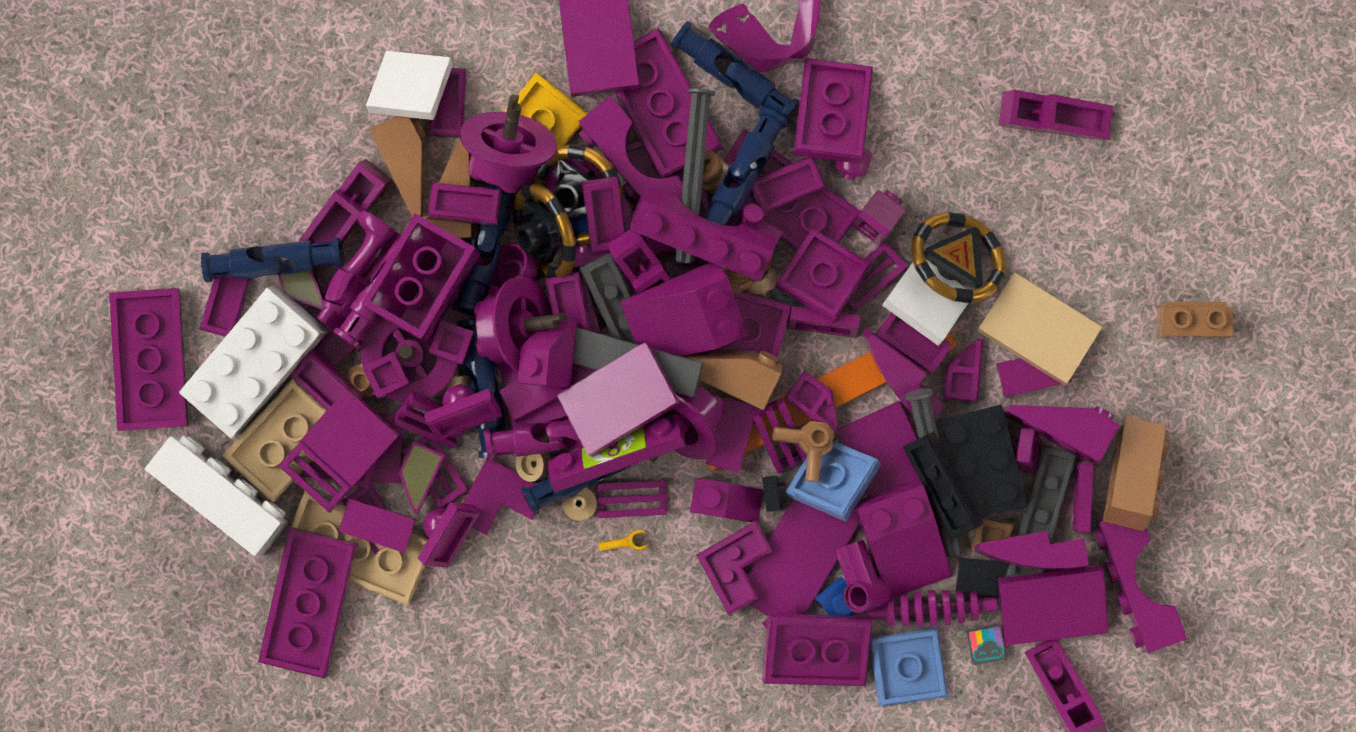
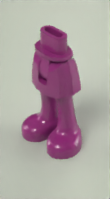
[317,210,402,330]

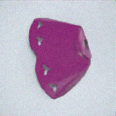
[708,0,821,72]

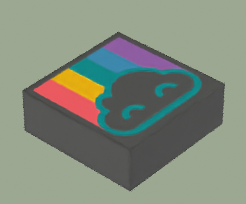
[966,624,1007,665]

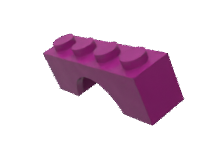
[578,95,683,203]
[630,185,775,282]
[1093,519,1187,653]

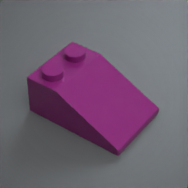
[620,262,748,356]
[1003,405,1120,463]
[855,479,952,598]

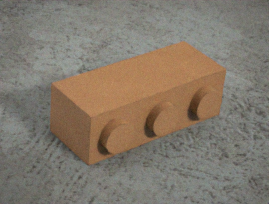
[1103,416,1170,531]

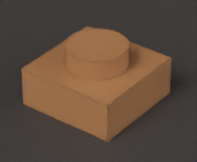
[971,518,1013,553]

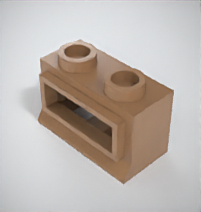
[1157,302,1233,339]

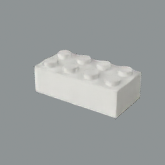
[179,286,329,438]
[145,435,289,556]

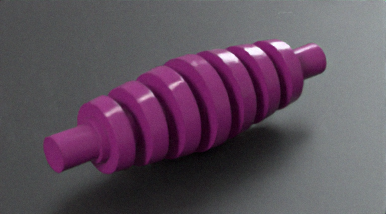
[868,589,998,628]

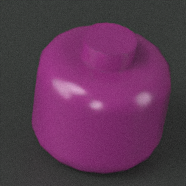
[835,148,872,180]

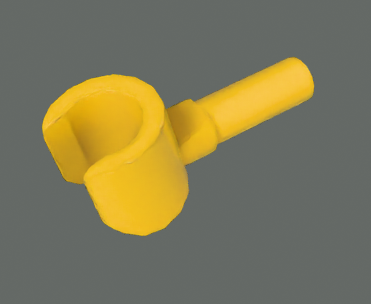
[598,530,648,551]

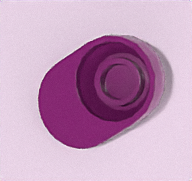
[475,243,538,301]

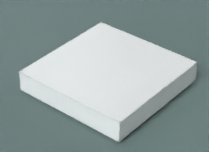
[366,51,453,120]
[882,260,968,346]

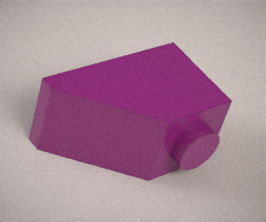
[517,318,577,388]
[690,478,763,522]

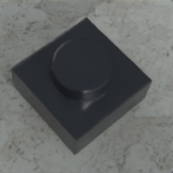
[762,476,787,512]

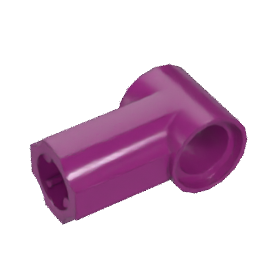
[835,540,890,613]

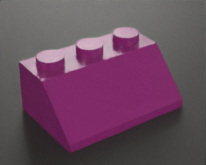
[361,213,480,344]

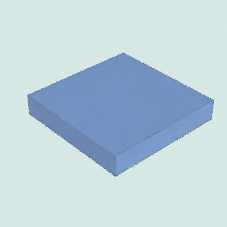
[786,441,881,522]
[870,628,948,707]

